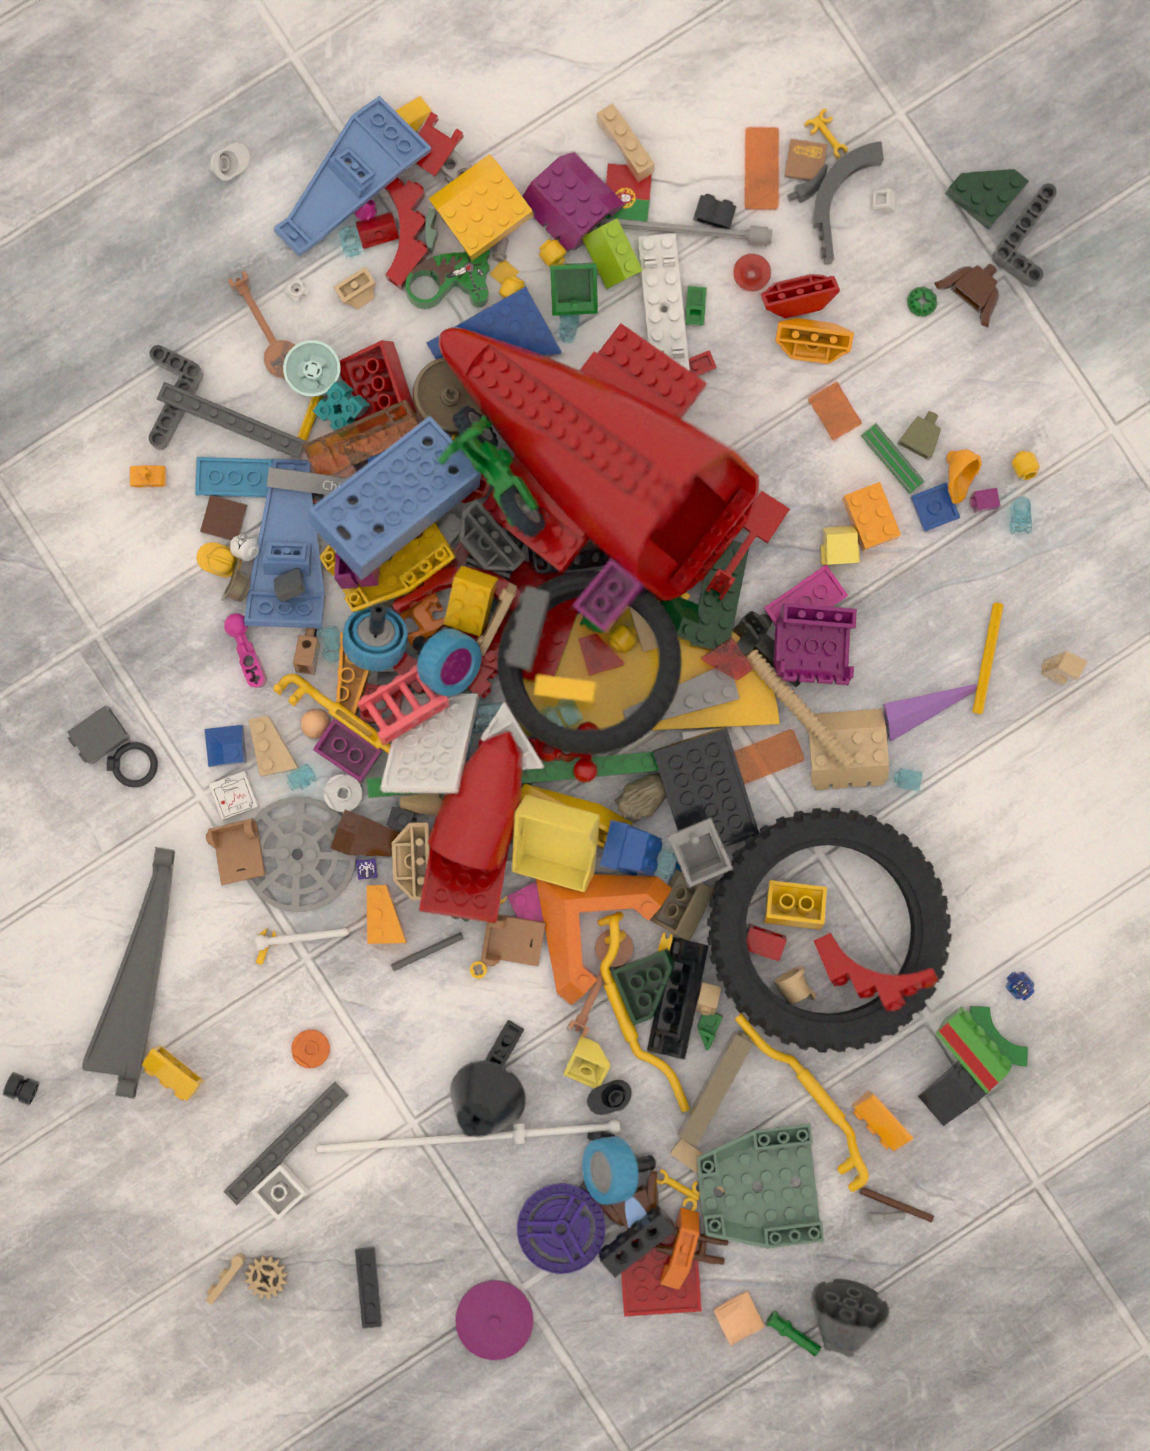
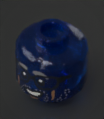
[1006,971,1035,1001]

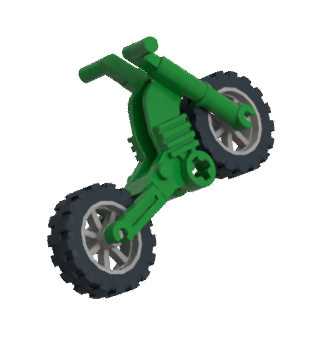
[437,405,546,538]

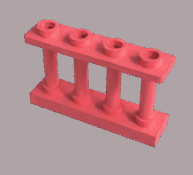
[357,665,449,746]

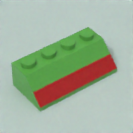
[936,1006,1012,1094]

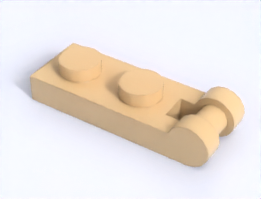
[205,1253,245,1305]

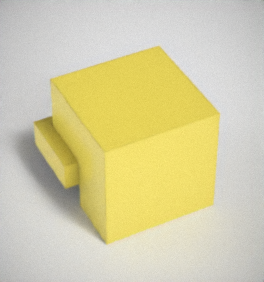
[820,526,860,565]

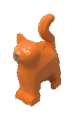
[400,594,451,646]

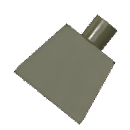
[897,411,941,461]

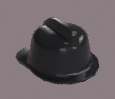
[587,1079,632,1115]

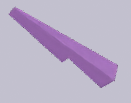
[882,684,976,741]

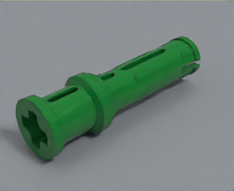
[765,1310,821,1357]

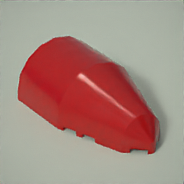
[427,731,523,870]

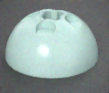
[283,340,340,397]

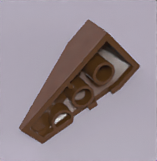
[330,810,400,857]

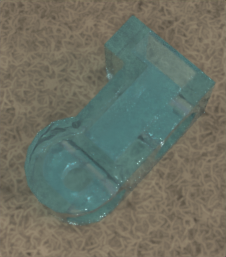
[317,626,340,663]

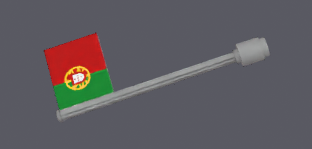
[598,163,772,246]

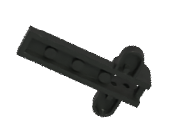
[733,611,801,687]

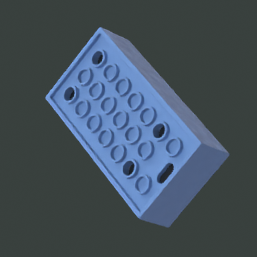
[309,416,481,580]

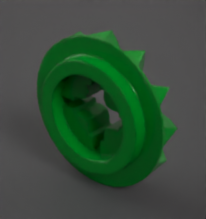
[907,286,938,317]

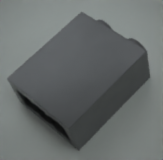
[67,705,131,764]

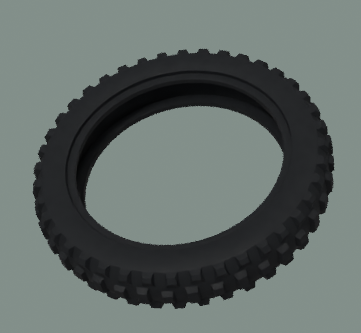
[707,808,952,1053]

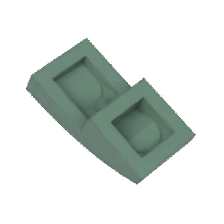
[425,208,438,253]

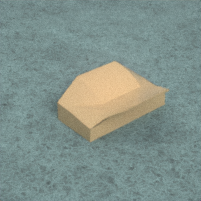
[333,267,376,309]

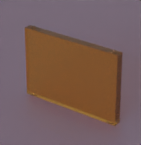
[808,382,862,441]

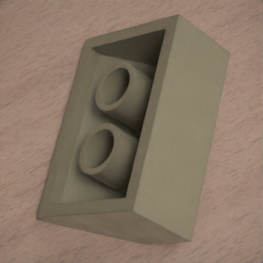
[650,869,716,941]

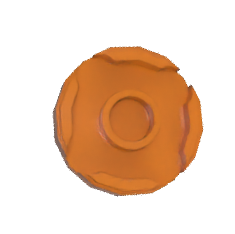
[291,1029,330,1068]

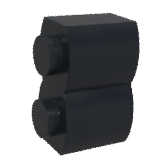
[693,194,737,229]

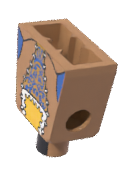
[293,628,320,675]

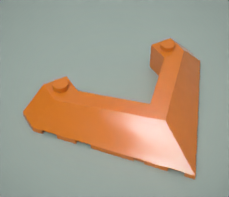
[536,874,672,1005]

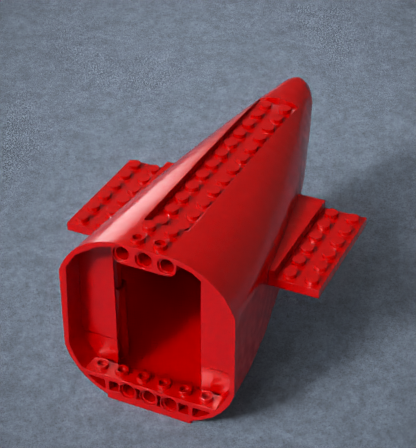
[439,323,759,600]

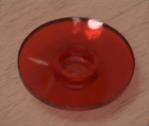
[733,254,771,291]

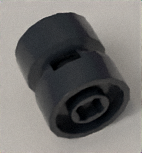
[3,1072,39,1105]

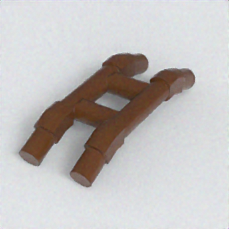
[656,1227,729,1265]

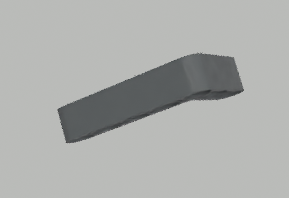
[992,183,1057,287]
[148,345,204,450]

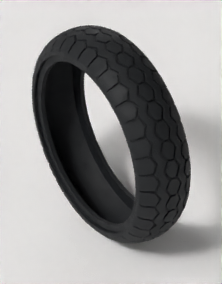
[497,570,682,754]

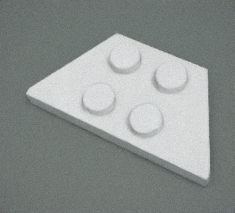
[481,702,544,770]

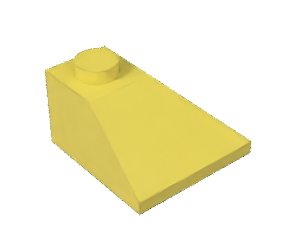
[563,1036,611,1089]

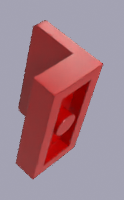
[356,212,400,249]
[746,924,787,961]

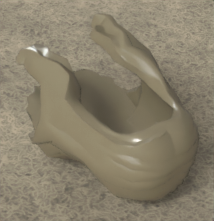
[614,773,667,823]

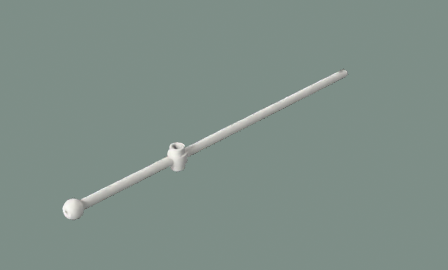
[315,1119,620,1153]

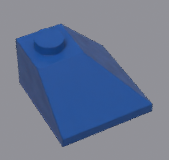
[204,725,247,767]

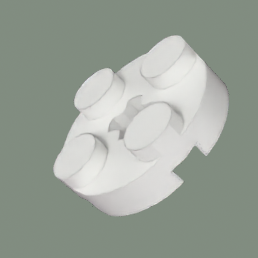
[324,774,363,812]

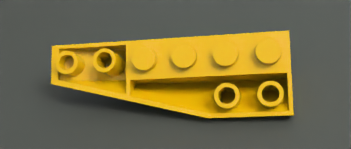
[521,783,633,851]

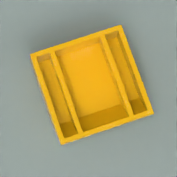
[428,154,534,261]

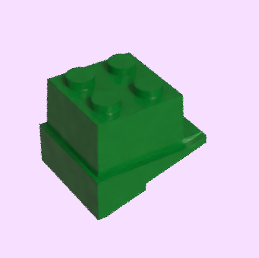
[550,262,598,316]

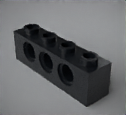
[598,1205,676,1278]

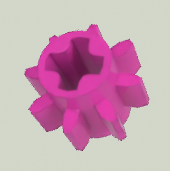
[354,199,377,221]

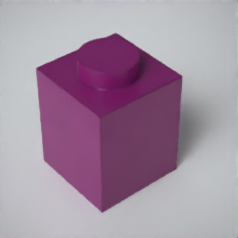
[969,488,1000,513]

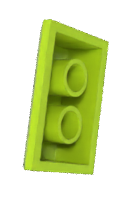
[582,219,643,289]

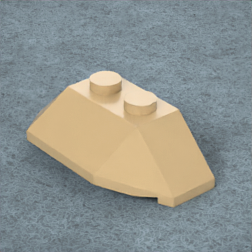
[392,822,431,901]

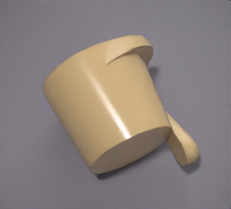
[774,966,817,1004]

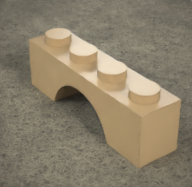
[597,103,655,182]
[1041,651,1088,685]

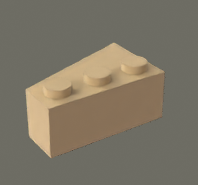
[248,716,300,777]

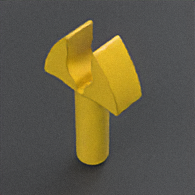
[256,928,277,965]

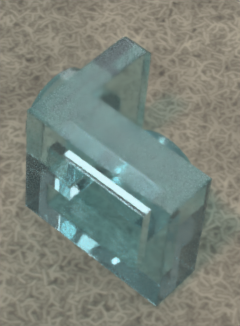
[894,768,923,792]

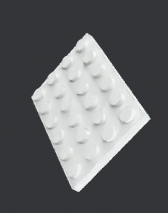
[380,694,479,793]

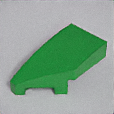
[697,1012,723,1051]

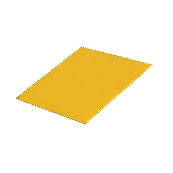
[489,259,519,285]

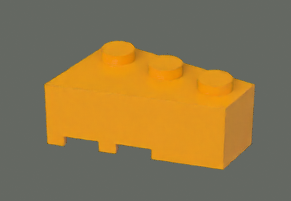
[366,885,408,944]

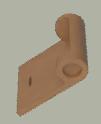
[206,818,265,886]
[481,914,546,966]

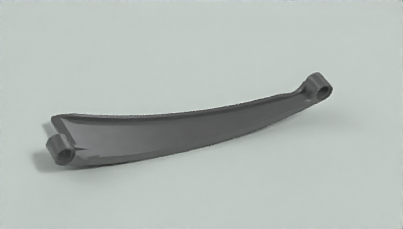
[82,847,175,1099]

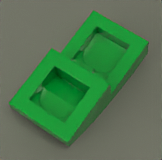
[685,286,707,326]

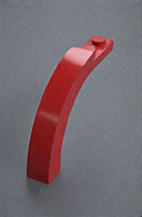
[392,567,521,615]

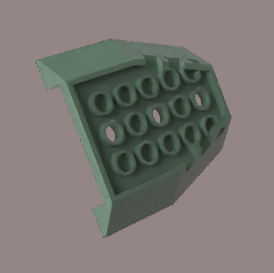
[697,1124,824,1249]

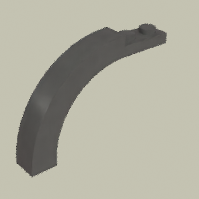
[812,141,884,265]

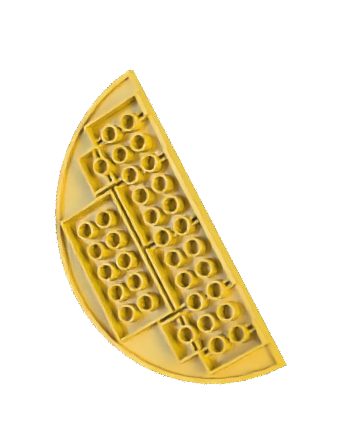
[518,597,780,736]

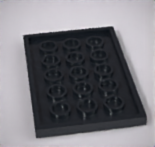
[652,726,759,847]

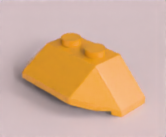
[775,318,854,364]

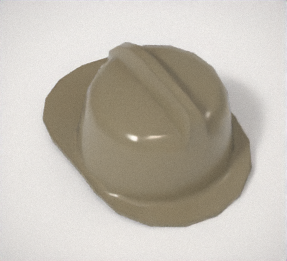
[221,558,250,602]

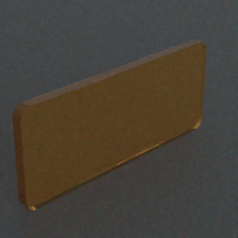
[744,127,779,210]
[734,729,804,784]

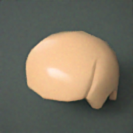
[301,709,331,739]

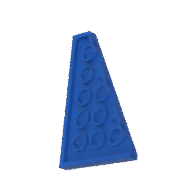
[426,286,562,359]

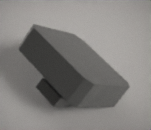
[274,568,305,602]

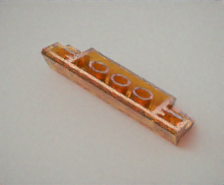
[302,400,419,475]

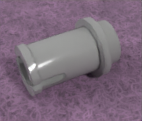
[492,237,509,262]

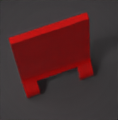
[415,112,464,177]

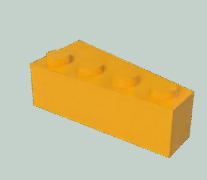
[336,632,371,716]

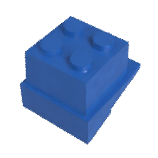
[600,820,663,876]

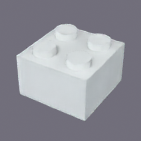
[251,1162,309,1221]

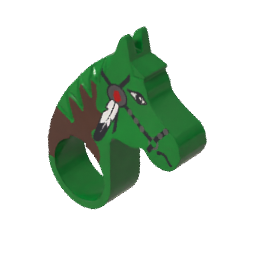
[406,250,490,309]

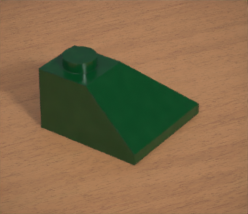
[660,597,699,642]

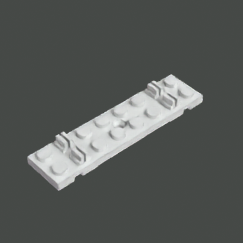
[638,233,690,371]

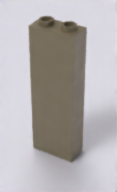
[677,1030,753,1147]

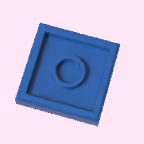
[910,483,960,532]

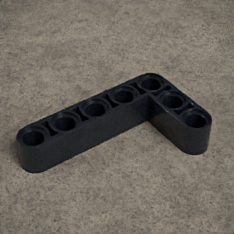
[528,547,618,574]

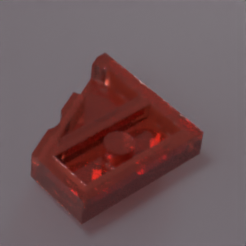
[578,633,625,676]
[701,637,753,680]

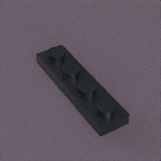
[355,1247,382,1329]

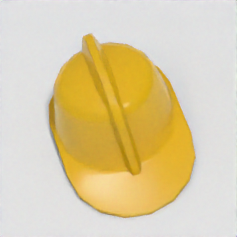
[196,542,241,578]

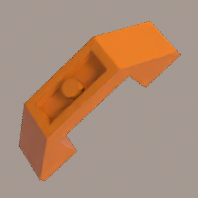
[660,1207,700,1290]

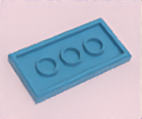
[195,457,273,498]

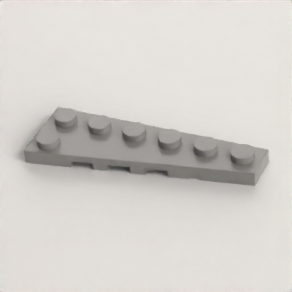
[623,662,740,721]

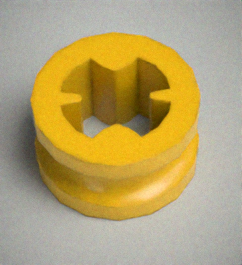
[470,961,487,979]

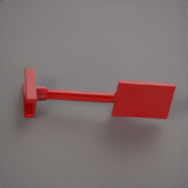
[706,490,790,600]

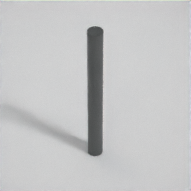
[391,932,464,971]

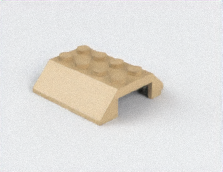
[806,709,889,790]

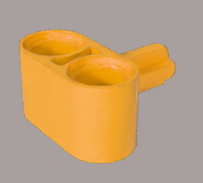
[129,465,166,487]

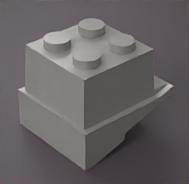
[668,818,733,887]

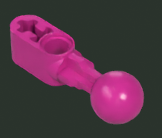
[224,613,267,688]

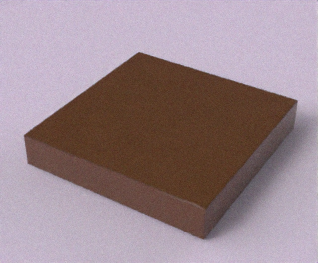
[200,495,248,540]

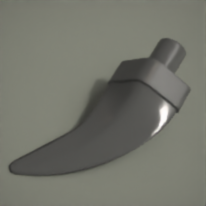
[787,164,828,203]

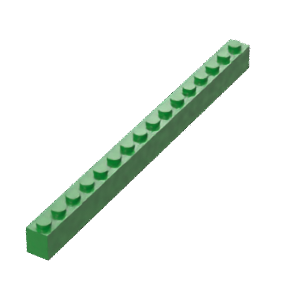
[367,752,658,798]

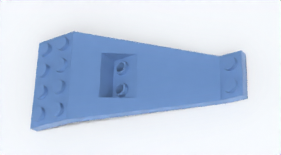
[244,459,325,628]

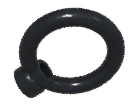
[106,742,158,788]

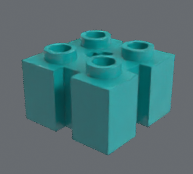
[313,380,371,436]

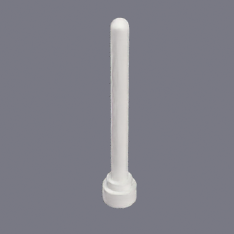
[255,928,349,951]

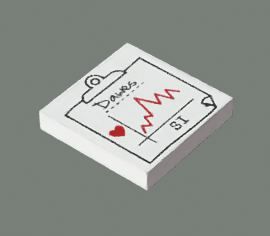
[209,771,259,820]

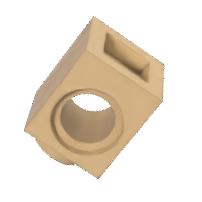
[695,983,721,1016]

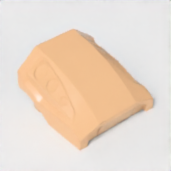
[713,1291,765,1346]

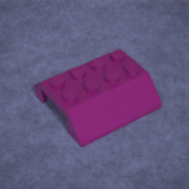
[522,152,625,252]
[773,603,857,686]

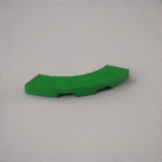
[970,1006,1028,1067]

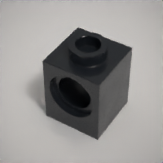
[386,806,417,830]

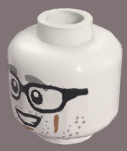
[230,534,259,562]

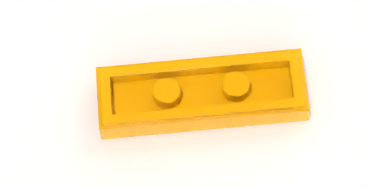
[534,675,596,703]

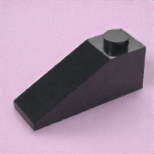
[484,1020,524,1068]

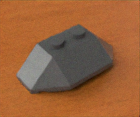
[459,499,527,571]

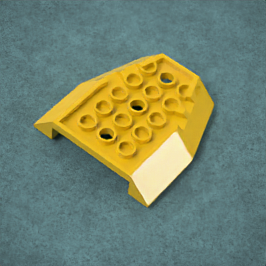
[319,522,455,613]

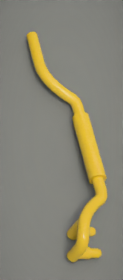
[273,673,391,754]
[597,911,690,1112]
[734,1013,869,1192]

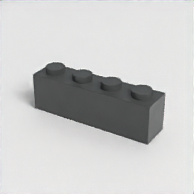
[504,587,551,671]

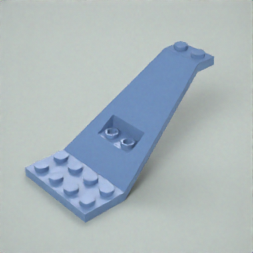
[274,95,432,257]

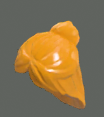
[946,449,982,504]

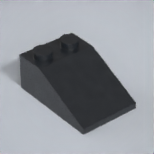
[918,1061,990,1126]

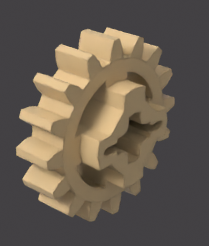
[245,1255,288,1299]

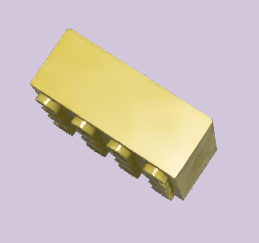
[512,795,599,892]

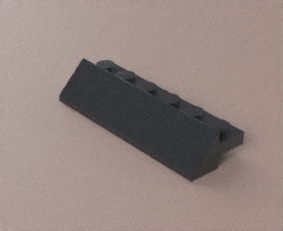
[647,937,709,1060]

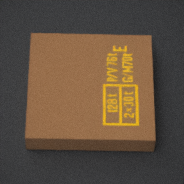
[784,138,828,181]

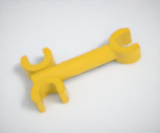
[804,108,848,159]
[657,1169,700,1211]

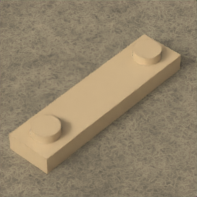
[476,583,516,656]

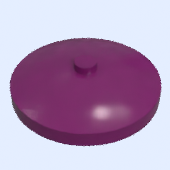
[455,1280,533,1360]

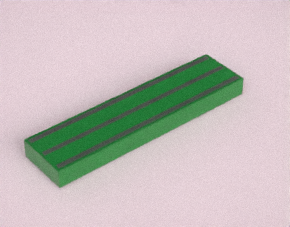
[861,423,925,494]

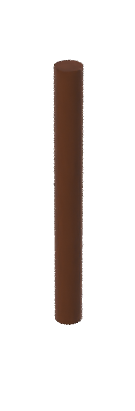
[859,1187,934,1223]

